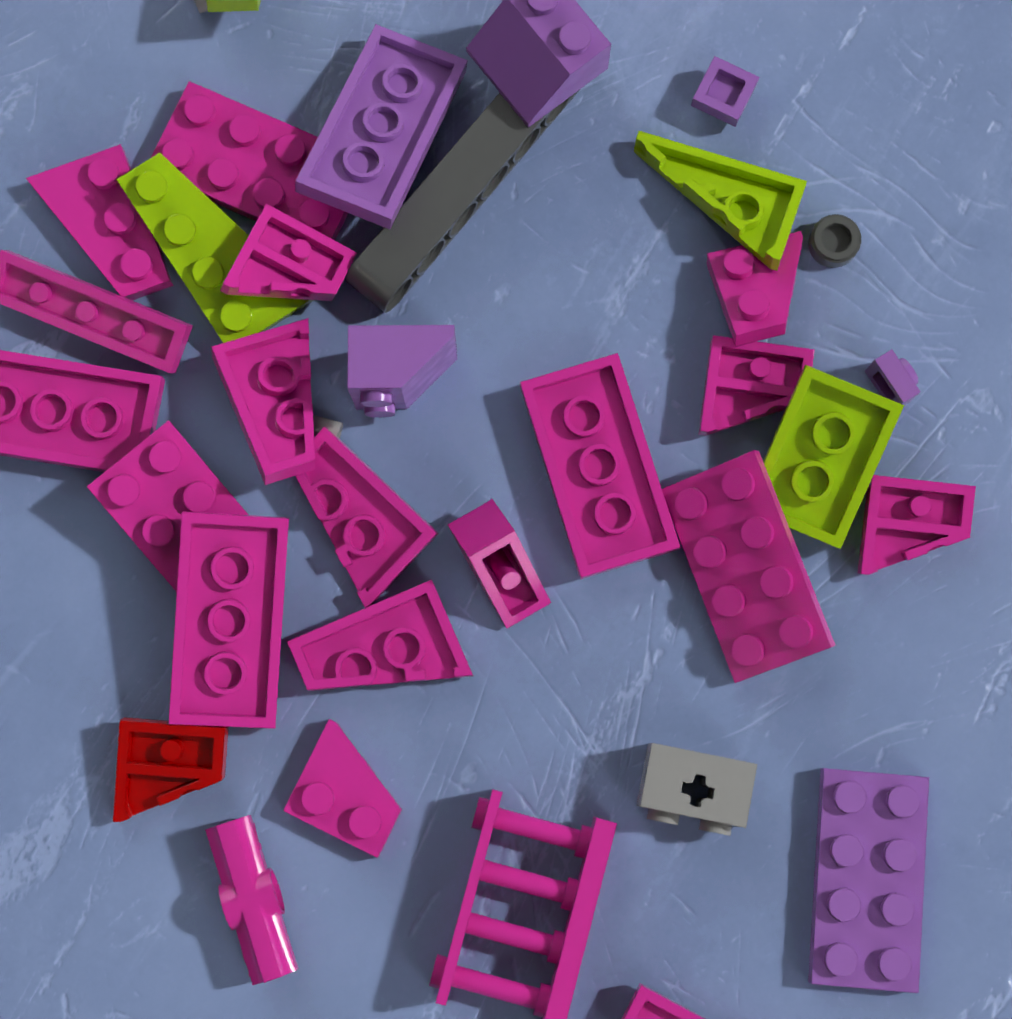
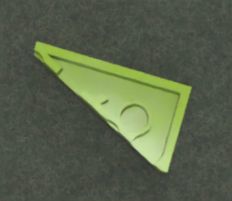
[634,131,807,271]

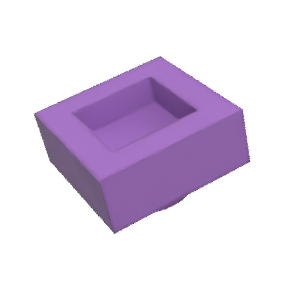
[691,56,760,127]
[865,349,921,406]

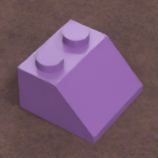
[466,0,611,128]
[347,325,457,418]

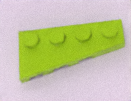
[116,153,314,343]

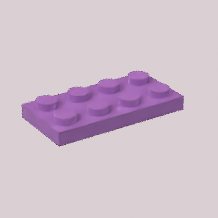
[295,24,468,229]
[808,768,929,993]

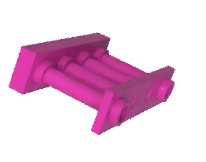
[429,789,617,1019]

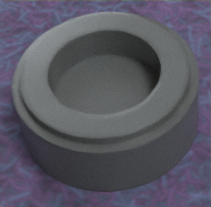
[808,214,861,268]

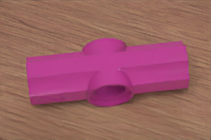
[205,815,299,985]

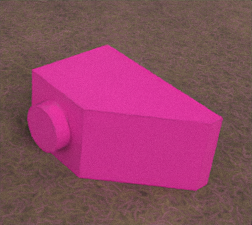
[448,499,551,629]

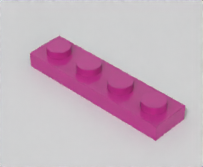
[0,250,193,374]

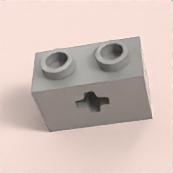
[636,743,757,836]

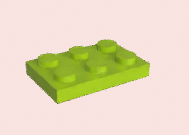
[763,364,904,549]

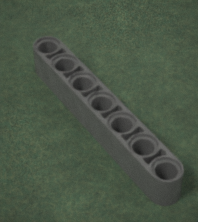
[345,90,579,313]

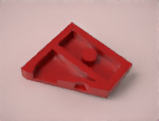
[113,717,229,822]

